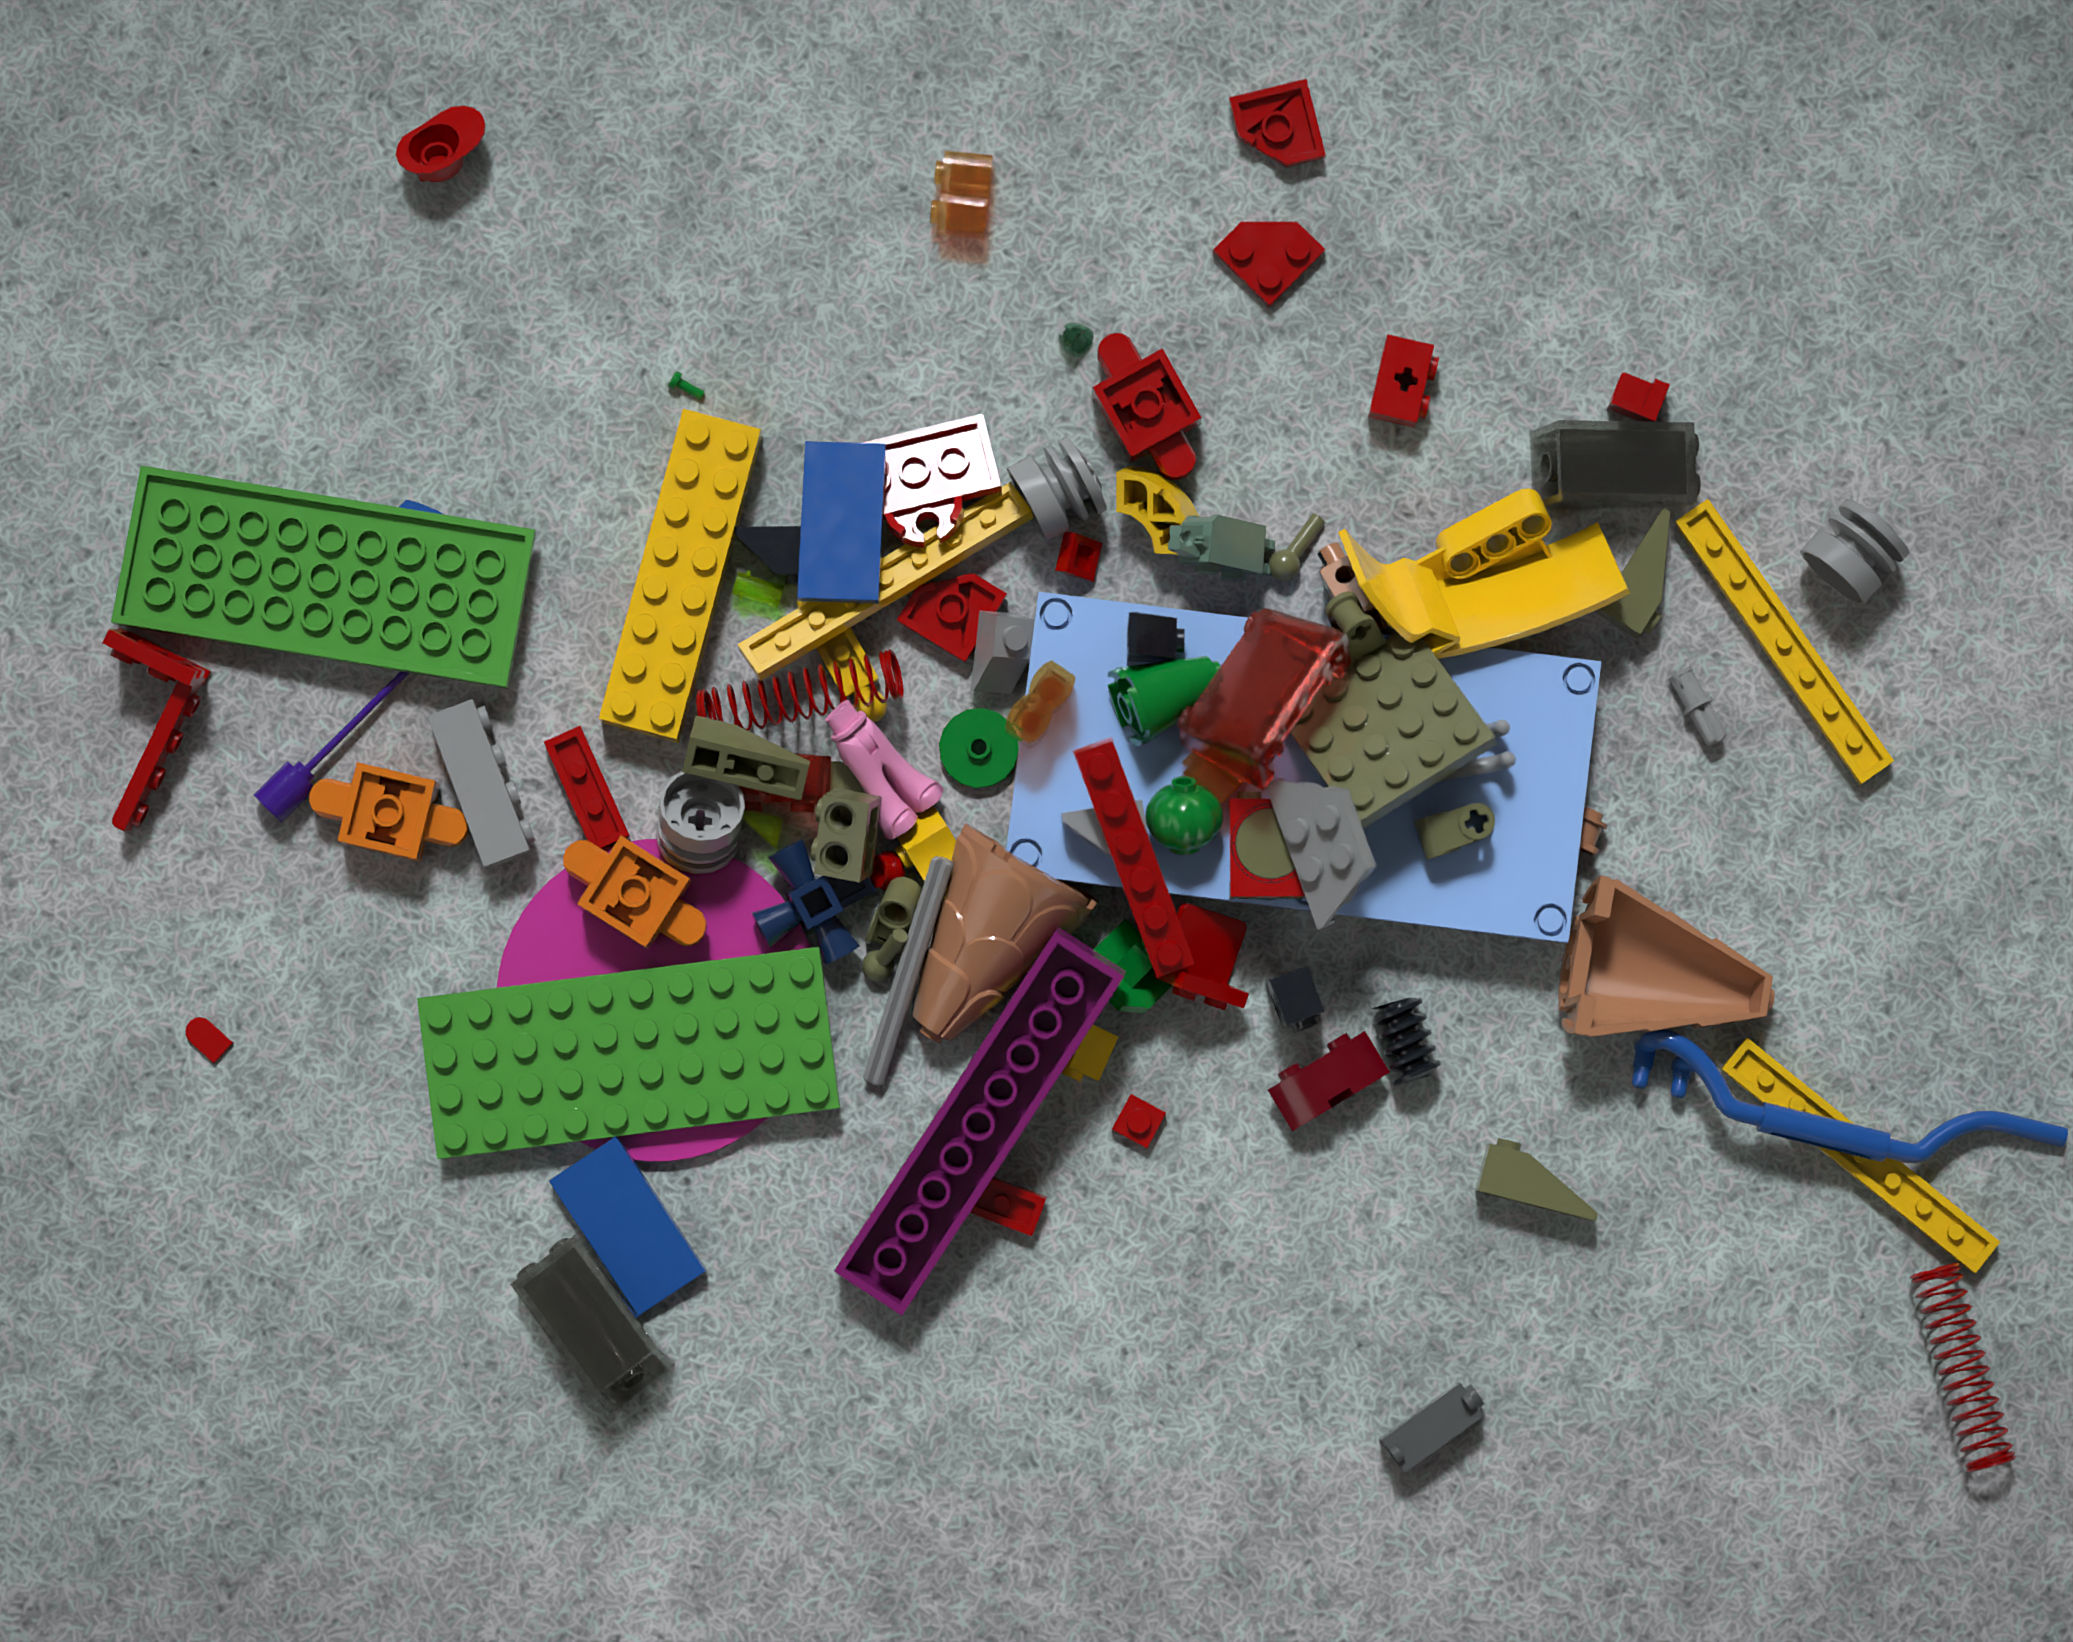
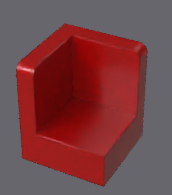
[1607,372,1670,426]

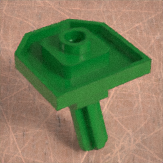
[1094,918,1173,1014]

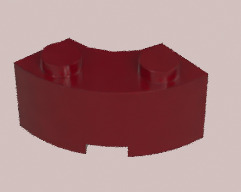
[1268,1031,1390,1132]

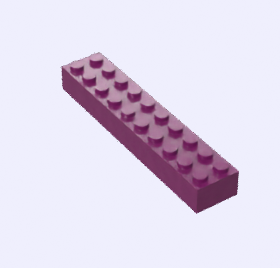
[834,927,1126,1316]

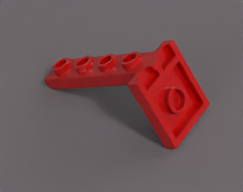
[102,629,211,831]

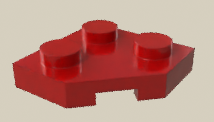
[1228,78,1326,168]
[1212,221,1326,307]
[897,573,1007,663]

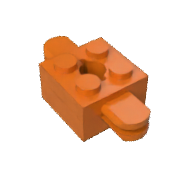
[309,762,469,863]
[563,836,707,950]

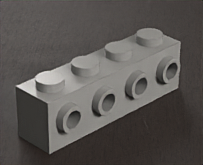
[427,699,536,870]

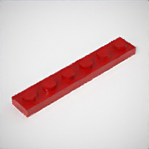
[1073,737,1195,978]

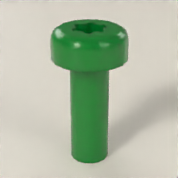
[668,371,705,400]

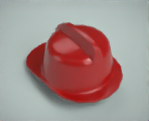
[395,105,486,182]

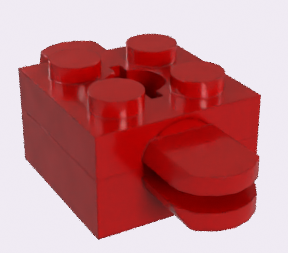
[1092,333,1202,480]

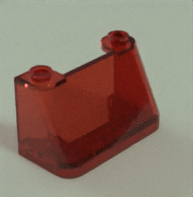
[1177,608,1351,791]

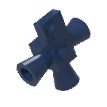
[751,839,876,965]

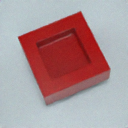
[1055,532,1103,582]
[1111,1094,1166,1148]

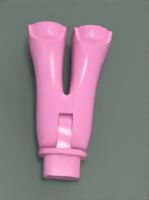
[825,700,944,839]

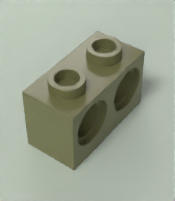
[811,788,882,883]

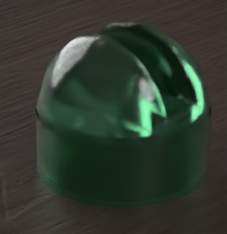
[1058,322,1094,357]

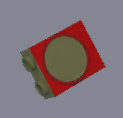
[1228,791,1306,899]

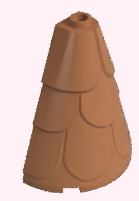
[912,824,1099,1044]
[1558,875,1775,1037]

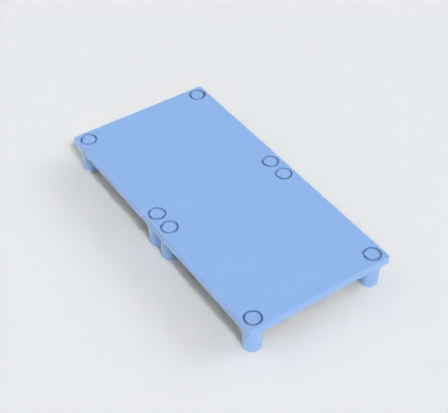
[1006,592,1601,943]

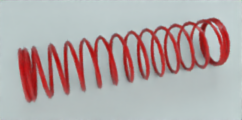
[696,649,904,731]
[1910,1263,2017,1472]

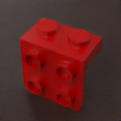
[1155,903,1249,1011]

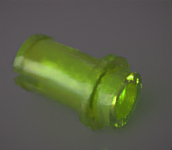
[731,570,785,610]

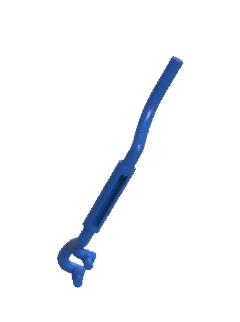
[1632,1029,2068,1163]

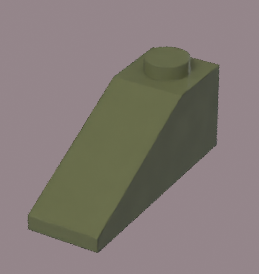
[1596,507,1670,639]
[682,716,810,800]
[1475,1138,1598,1222]

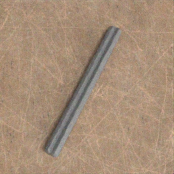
[863,856,954,1086]

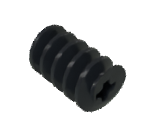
[1372,997,1441,1086]

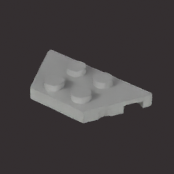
[1264,777,1376,930]

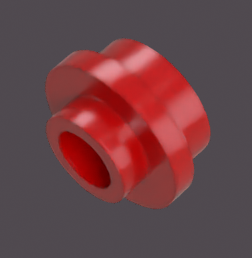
[870,851,905,891]

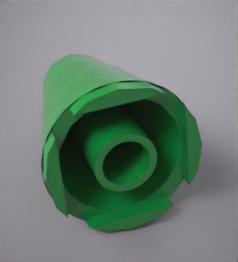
[1108,656,1225,747]

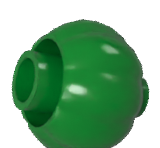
[1145,776,1223,855]

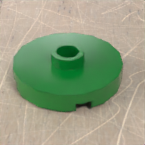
[939,708,1019,789]

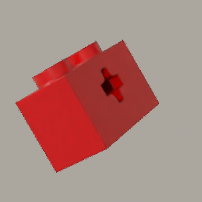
[1368,334,1439,428]

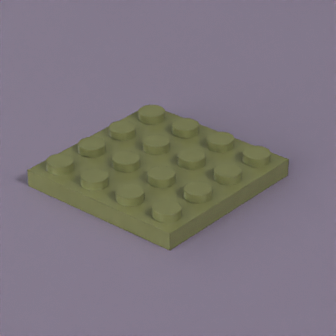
[1274,632,1498,829]

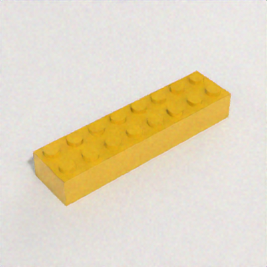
[598,408,763,743]

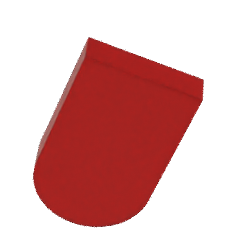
[185,1017,233,1063]

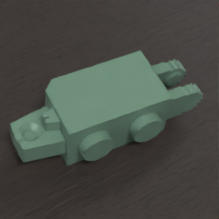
[1168,515,1276,581]

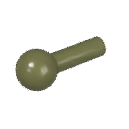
[1268,513,1325,582]
[862,928,908,982]

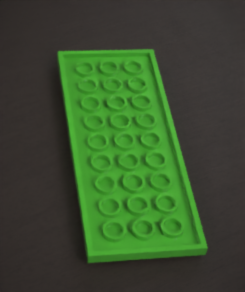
[111,466,537,689]
[417,947,840,1159]

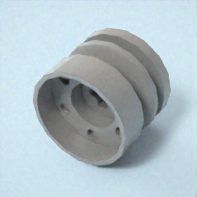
[1007,436,1107,542]
[1800,499,1910,606]
[656,771,745,874]

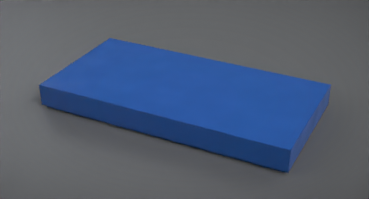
[797,441,886,604]
[549,1136,707,1316]

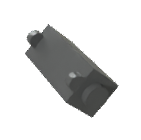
[1379,1382,1485,1473]

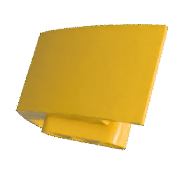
[1338,488,1631,659]

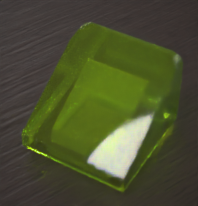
[743,810,783,851]

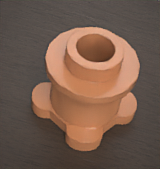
[1579,807,1608,856]

